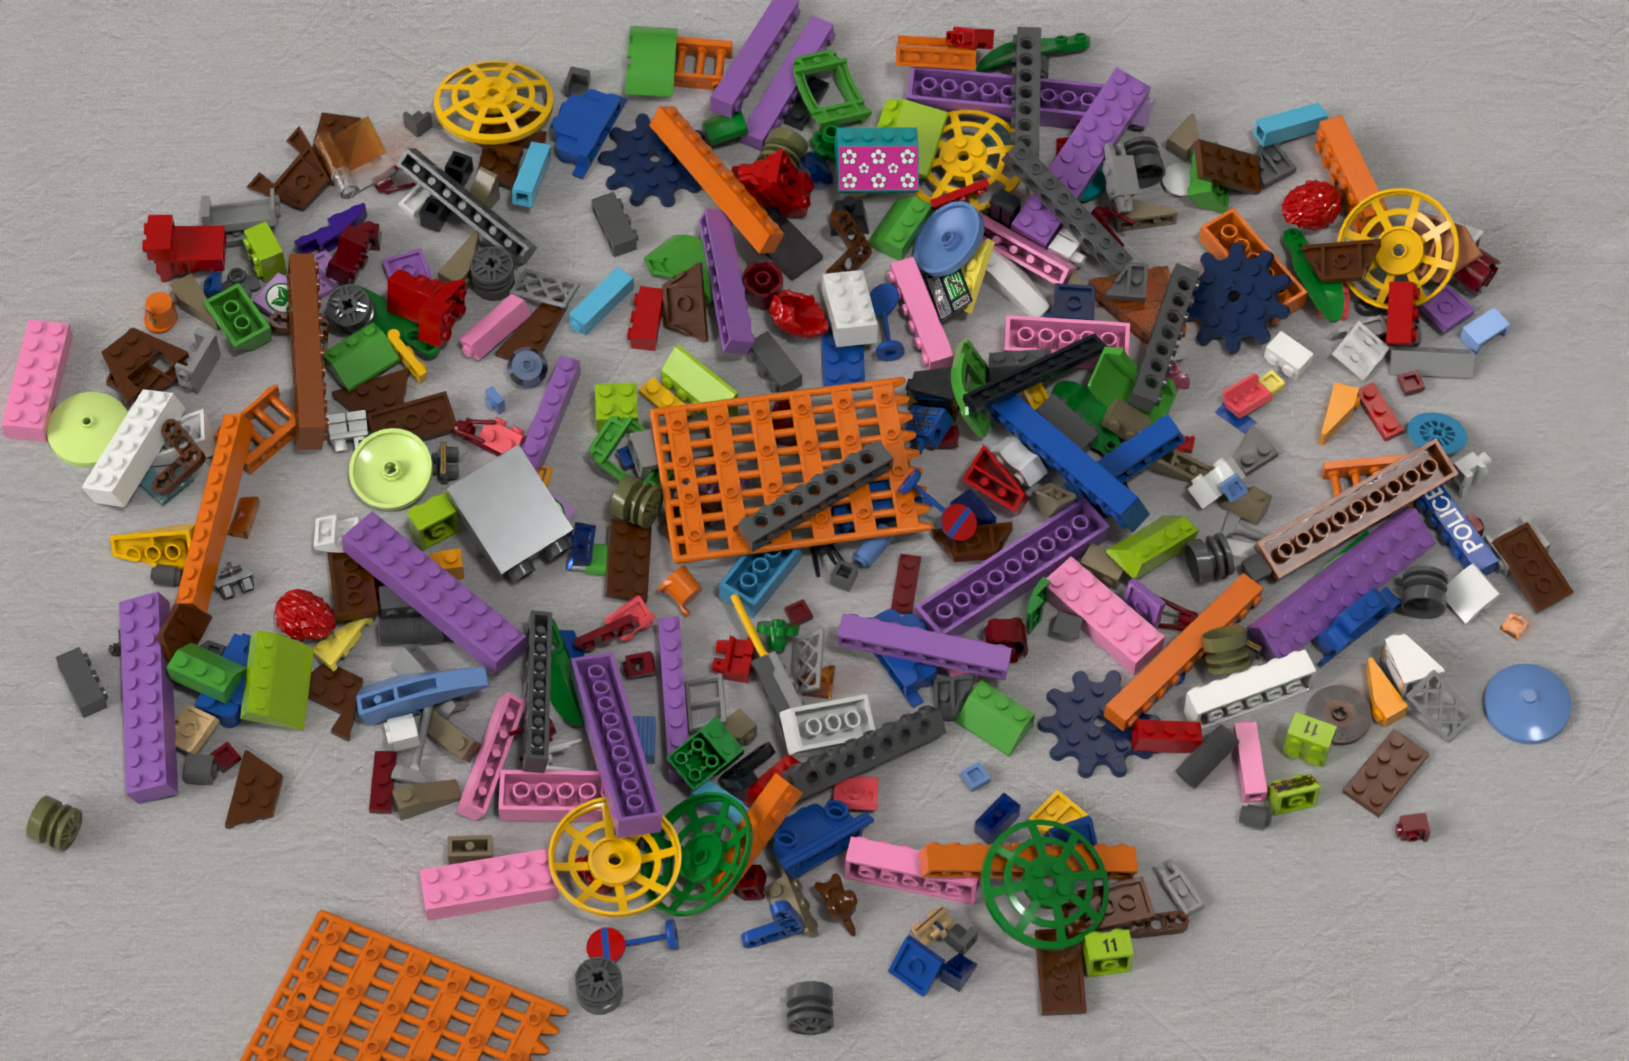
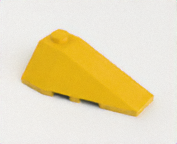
[109,523,196,570]

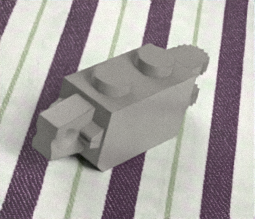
[1102,143,1139,214]

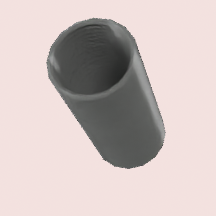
[379,616,445,646]
[1175,724,1240,789]

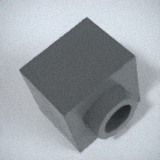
[830,559,858,592]

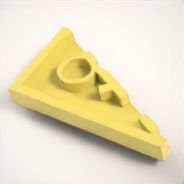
[313,616,375,671]

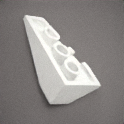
[983,249,1050,317]
[150,409,216,467]

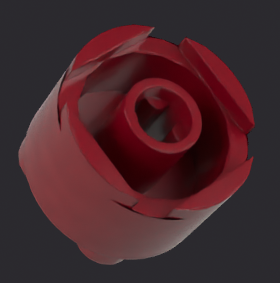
[1454,248,1501,296]
[742,261,783,311]
[984,617,1028,664]

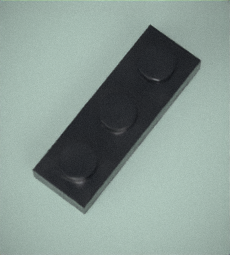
[784,76,829,131]

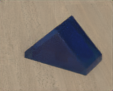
[941,953,978,992]

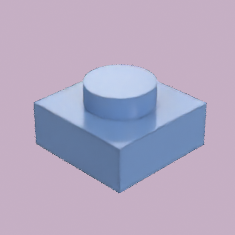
[485,386,505,415]
[1219,473,1249,503]
[961,762,991,792]

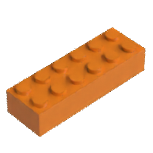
[1314,115,1388,237]
[1199,208,1308,325]

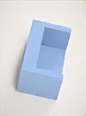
[1460,308,1510,355]

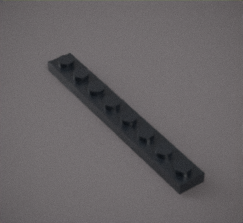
[963,333,1107,413]

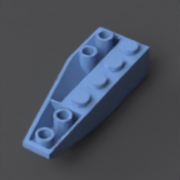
[356,666,489,726]

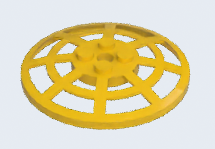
[434,60,554,144]
[914,110,1021,213]
[1337,188,1460,310]
[548,797,682,918]

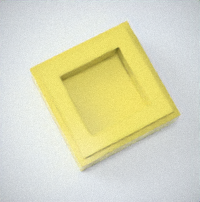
[1259,370,1286,396]

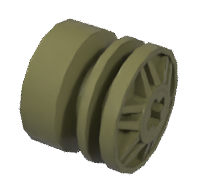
[757,127,808,169]
[611,475,663,529]
[1201,625,1252,675]
[26,795,83,852]

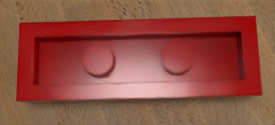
[930,178,991,209]
[1357,382,1404,442]

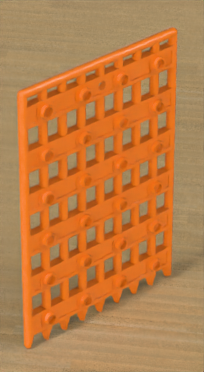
[650,377,934,564]
[240,910,569,1061]

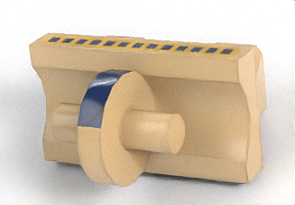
[911,906,954,947]

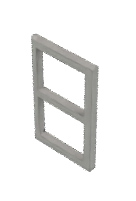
[685,673,727,732]

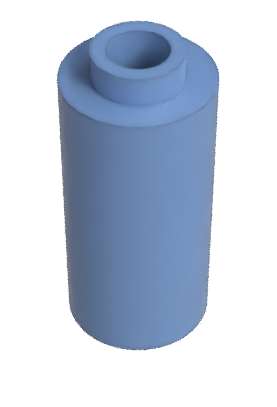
[853,524,895,568]

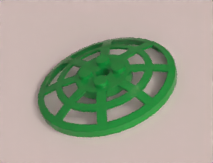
[641,792,753,917]
[981,819,1109,951]

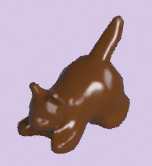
[814,873,857,937]

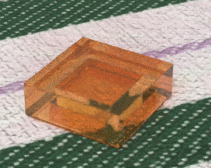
[1500,611,1530,641]

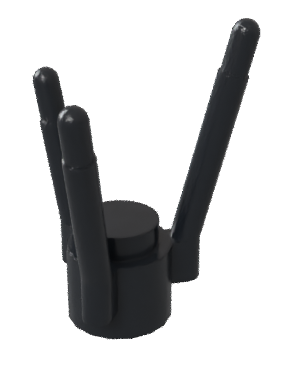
[810,537,845,577]

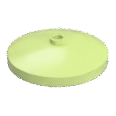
[47,392,128,468]
[349,428,433,511]

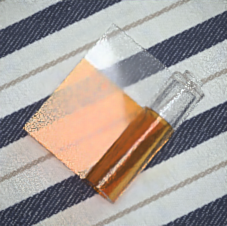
[313,116,397,199]

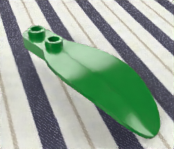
[976,33,1090,72]
[1282,228,1344,323]
[346,284,440,359]
[1053,381,1121,456]
[550,618,584,727]

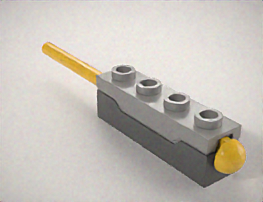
[730,594,805,733]

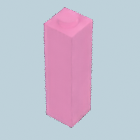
[459,294,531,360]
[1233,721,1268,803]

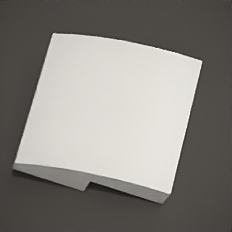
[1332,321,1390,381]
[314,514,360,553]
[1446,563,1501,624]

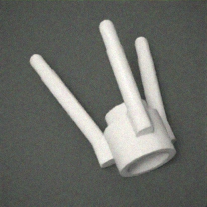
[546,738,583,771]

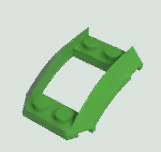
[793,49,872,130]
[951,339,994,437]
[589,416,674,487]

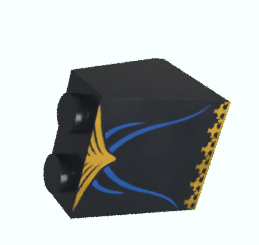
[906,366,968,422]

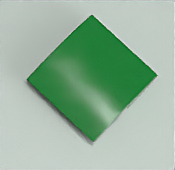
[703,109,749,146]
[1026,576,1050,635]

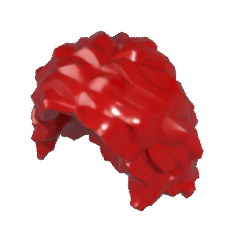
[1281,180,1342,232]
[769,289,830,339]
[275,589,336,642]

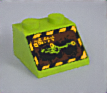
[1267,774,1321,816]

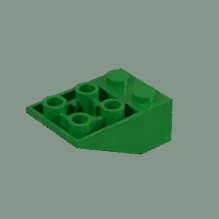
[666,717,744,791]

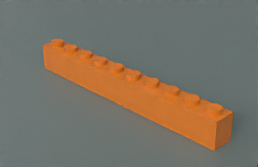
[649,106,784,254]
[175,413,255,613]
[1104,573,1263,731]
[919,842,1138,879]

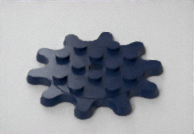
[598,113,705,207]
[1186,242,1292,355]
[1037,670,1161,778]

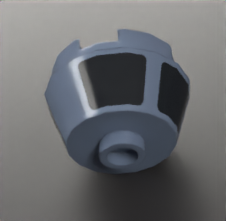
[507,347,548,388]

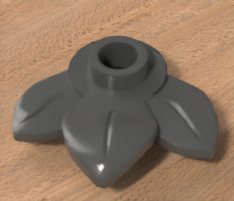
[221,268,261,299]

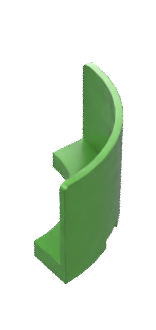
[625,26,678,97]
[644,234,714,304]
[1088,346,1178,426]

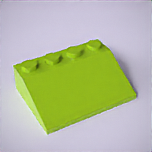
[877,99,948,178]
[240,630,314,731]

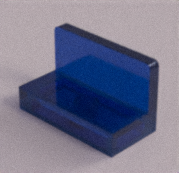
[566,522,596,570]

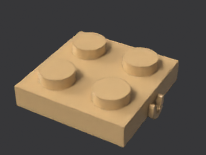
[175,704,220,754]

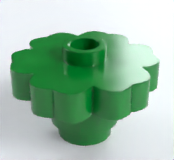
[811,125,843,162]
[756,619,800,651]

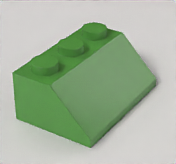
[1187,141,1230,214]
[868,197,932,261]
[203,283,272,350]
[324,322,400,392]
[167,643,247,704]
[956,680,1035,757]

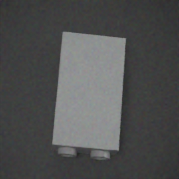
[201,188,281,232]
[627,420,714,479]

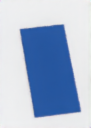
[1214,402,1257,434]
[559,630,584,659]

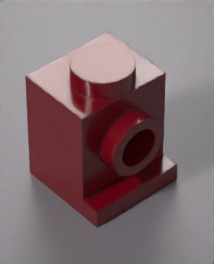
[359,221,382,251]
[623,651,657,679]
[1395,812,1430,842]
[736,864,767,901]

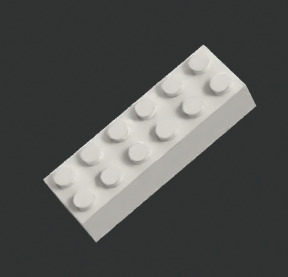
[81,389,186,507]
[1184,650,1316,731]

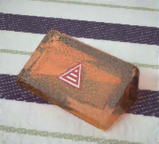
[227,496,260,539]

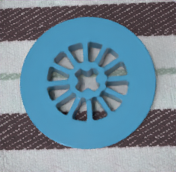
[1407,412,1467,455]

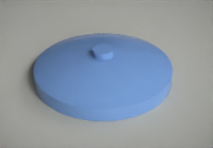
[913,201,984,277]
[1484,664,1571,745]

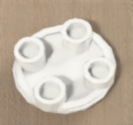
[1162,162,1192,196]

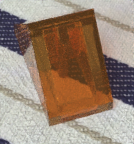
[800,665,835,700]

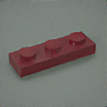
[891,553,921,615]
[573,614,640,652]
[369,751,397,814]

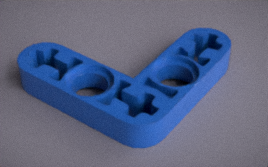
[741,900,804,949]

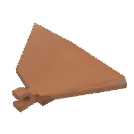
[1408,211,1483,287]

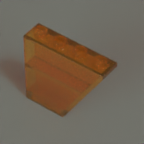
[1088,266,1186,345]

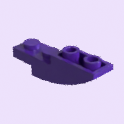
[294,202,367,254]

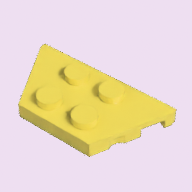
[961,239,995,315]

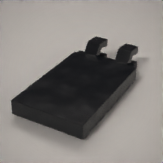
[764,207,823,281]

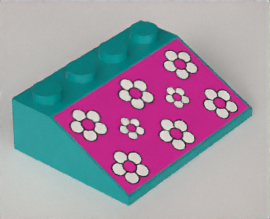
[834,127,919,193]

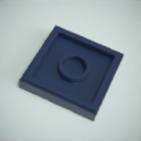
[1053,283,1096,321]

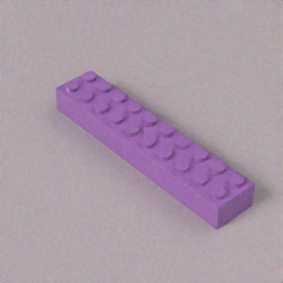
[907,66,1105,128]
[1011,67,1151,249]
[914,497,1110,636]
[1247,508,1436,662]
[342,511,526,676]
[119,591,178,804]
[570,652,662,838]

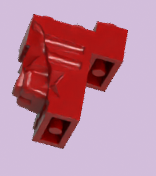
[731,149,814,218]
[142,215,227,283]
[387,269,467,348]

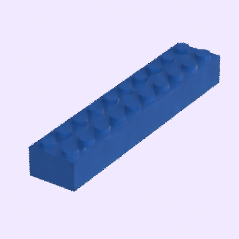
[986,395,1150,533]

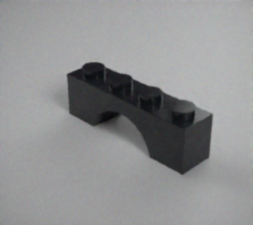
[419,151,474,232]

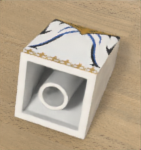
[1380,634,1445,701]

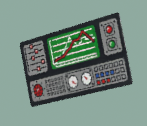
[923,268,973,322]

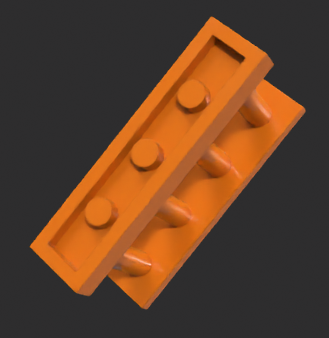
[896,35,977,70]
[674,36,733,91]
[214,384,296,475]
[1321,454,1414,508]

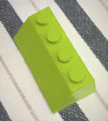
[661,344,739,420]
[1106,516,1199,579]

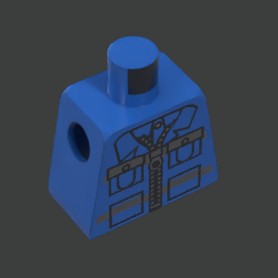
[905,405,954,454]

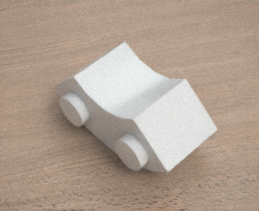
[991,437,1048,487]
[1188,456,1246,509]
[383,713,420,752]

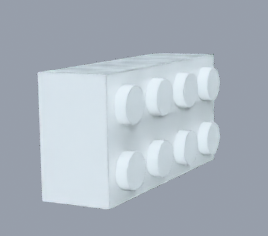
[822,270,878,347]
[779,694,875,755]

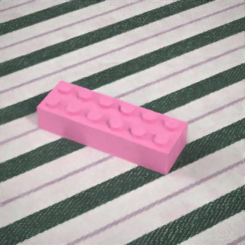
[1004,315,1130,369]
[2,319,73,442]
[1047,556,1165,675]
[498,770,605,822]
[845,836,980,905]
[420,848,559,921]

